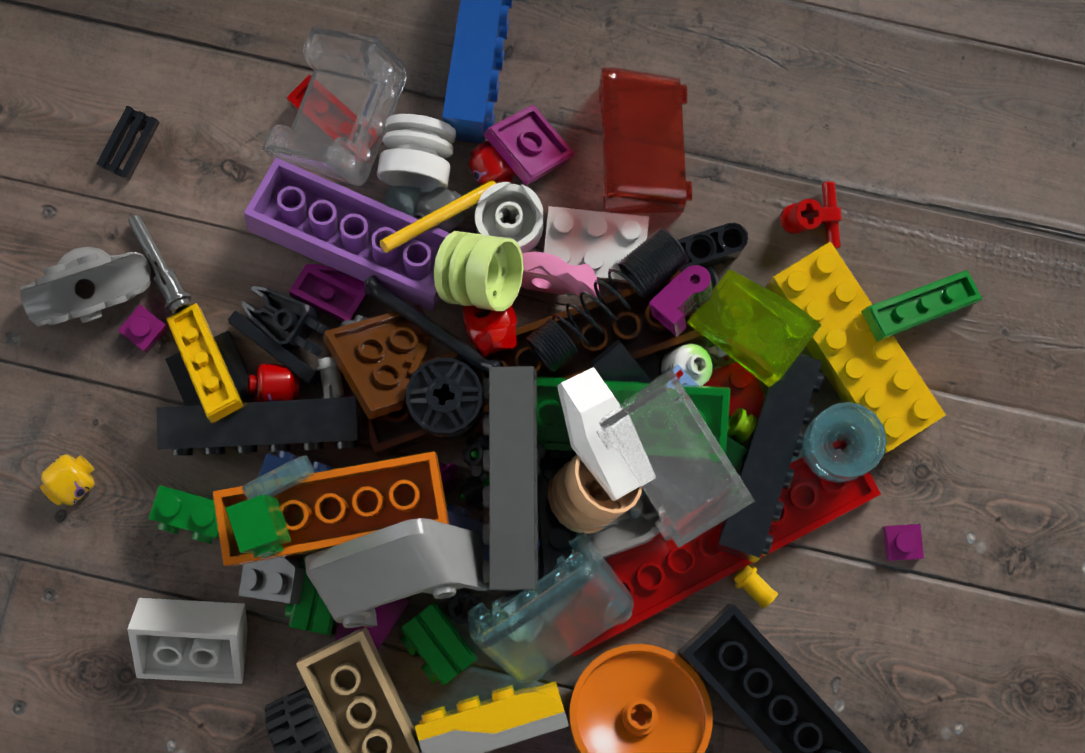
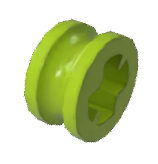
[727,408,757,443]

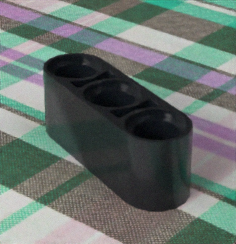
[677,222,749,272]

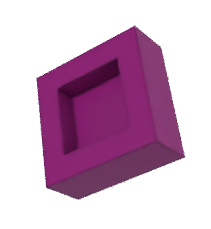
[118,304,169,353]
[883,524,924,561]

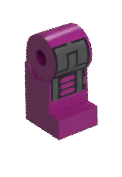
[649,265,712,337]

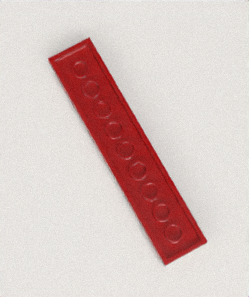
[555,433,881,657]

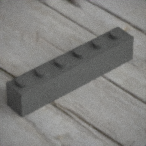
[483,366,538,591]

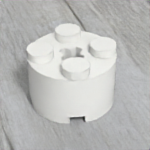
[475,182,543,254]

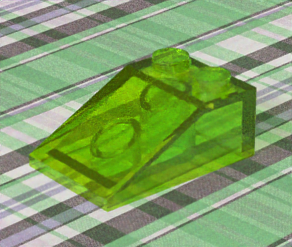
[687,269,821,387]

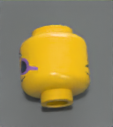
[40,454,95,506]

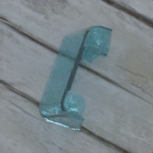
[467,532,634,684]

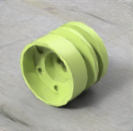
[434,231,524,311]

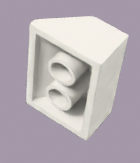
[127,598,248,684]

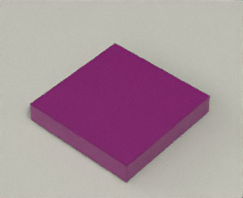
[484,105,575,186]

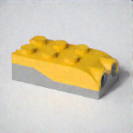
[415,681,569,753]

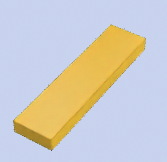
[166,303,244,423]

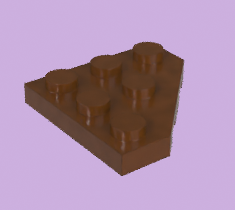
[323,304,433,420]

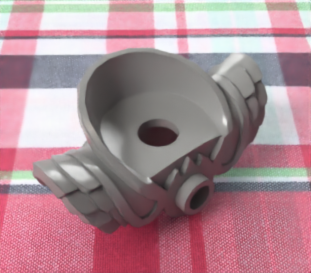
[20,246,152,326]

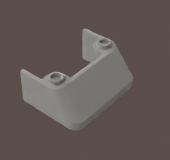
[305,518,490,628]

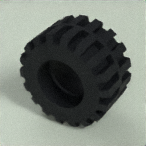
[265,686,338,753]

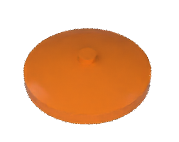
[569,644,713,753]

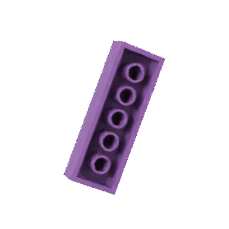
[244,158,450,312]

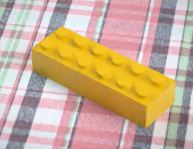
[766,241,946,456]

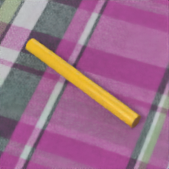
[380,181,496,253]

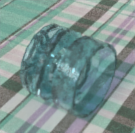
[802,402,887,483]

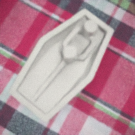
[557,367,655,501]

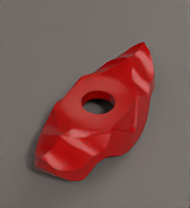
[462,305,517,356]

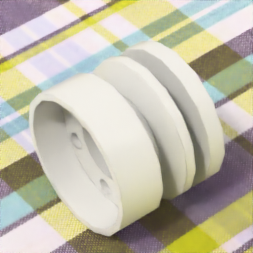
[377,114,456,193]

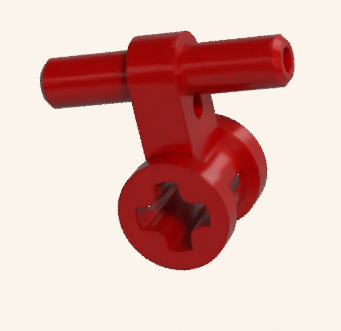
[780,181,842,249]

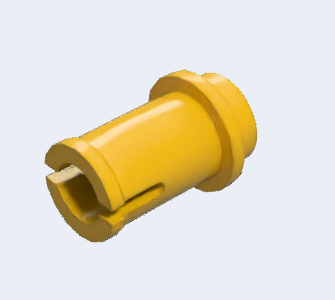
[733,565,778,609]

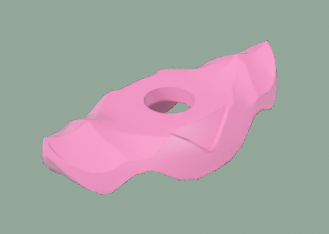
[521,252,599,298]

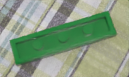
[861,270,983,342]

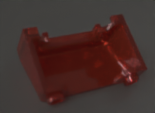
[598,67,692,214]

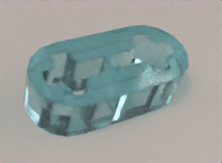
[242,456,315,500]

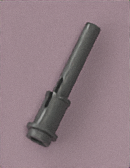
[128,215,191,314]

